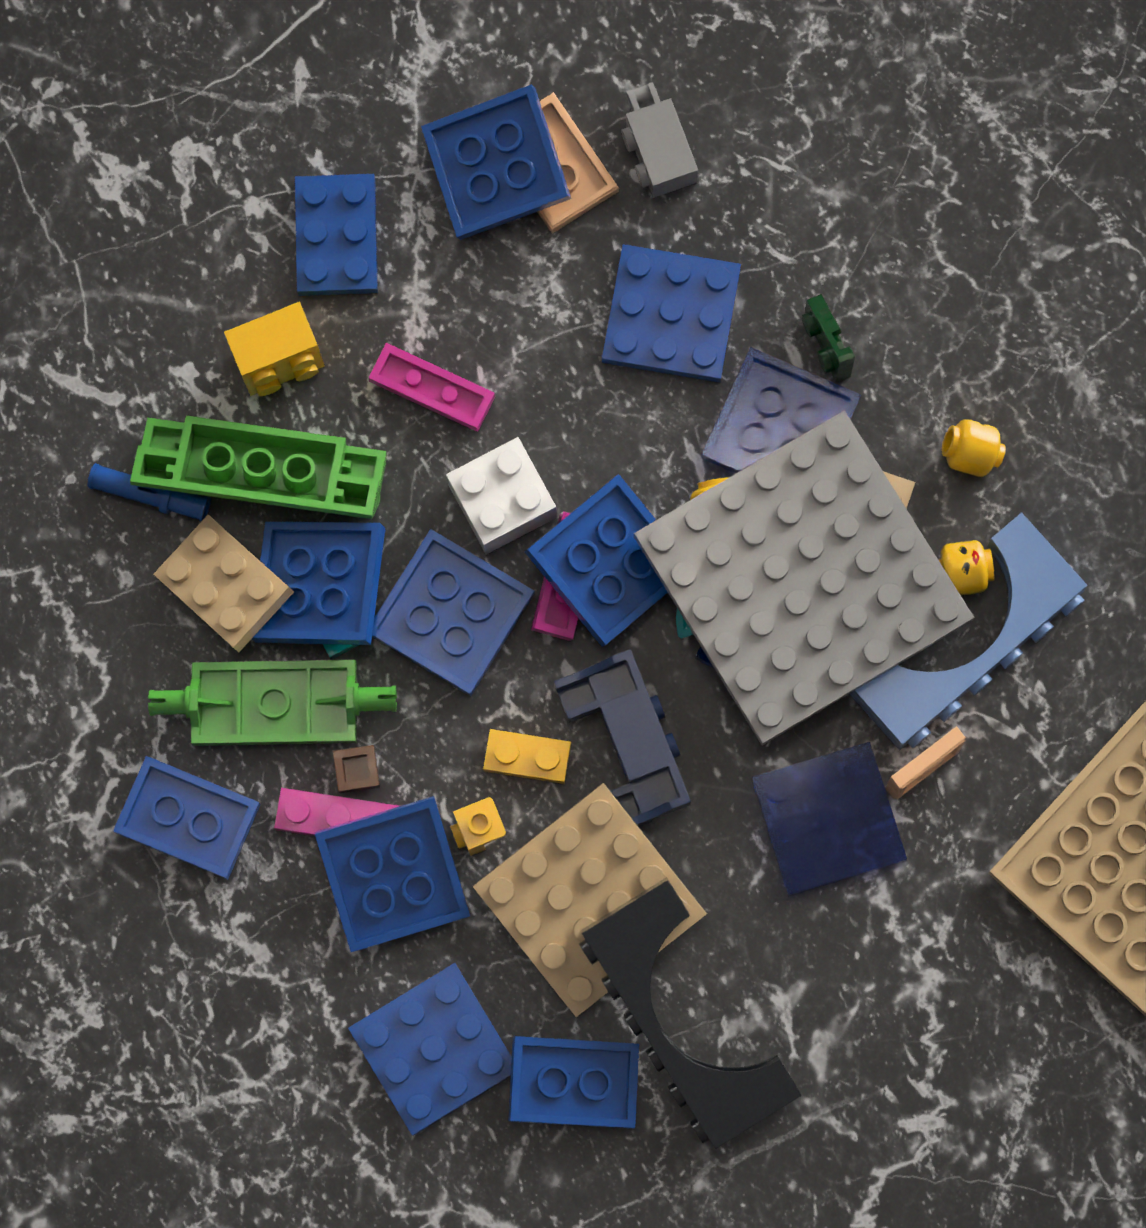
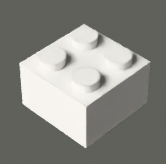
[446,437,557,555]

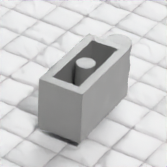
[621,82,698,198]

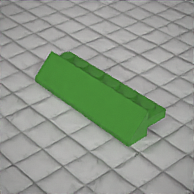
[130,416,387,519]

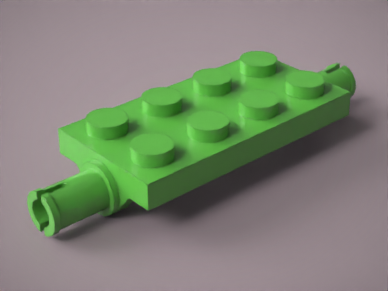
[148,660,397,746]

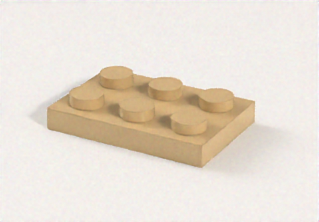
[153,515,294,652]

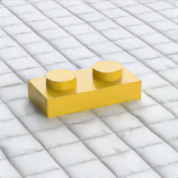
[483,729,571,784]

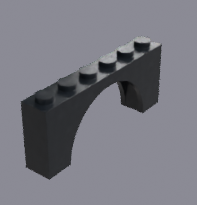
[579,877,802,1149]

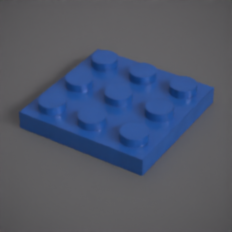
[421,84,571,240]
[602,244,741,383]
[524,474,668,647]
[252,522,385,645]
[372,529,535,697]
[315,796,470,952]
[348,963,512,1136]

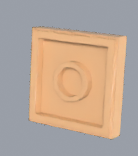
[885,726,966,800]

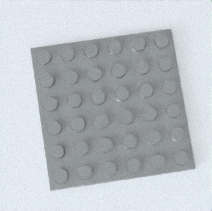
[634,410,975,745]

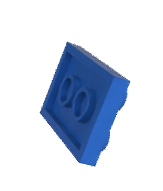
[295,174,378,296]
[113,756,261,880]
[508,1036,639,1129]

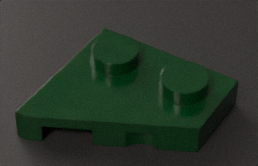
[801,294,855,382]

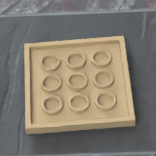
[473,783,707,1017]

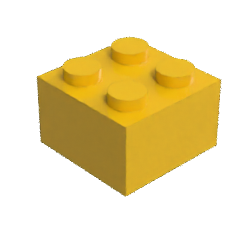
[224,301,325,396]

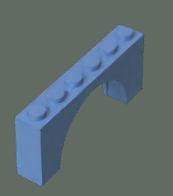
[850,512,1087,751]

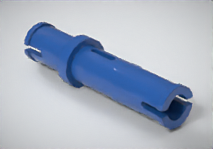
[87,463,211,521]

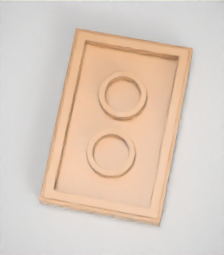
[537,92,619,234]

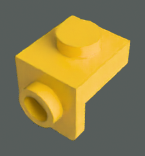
[450,797,506,856]

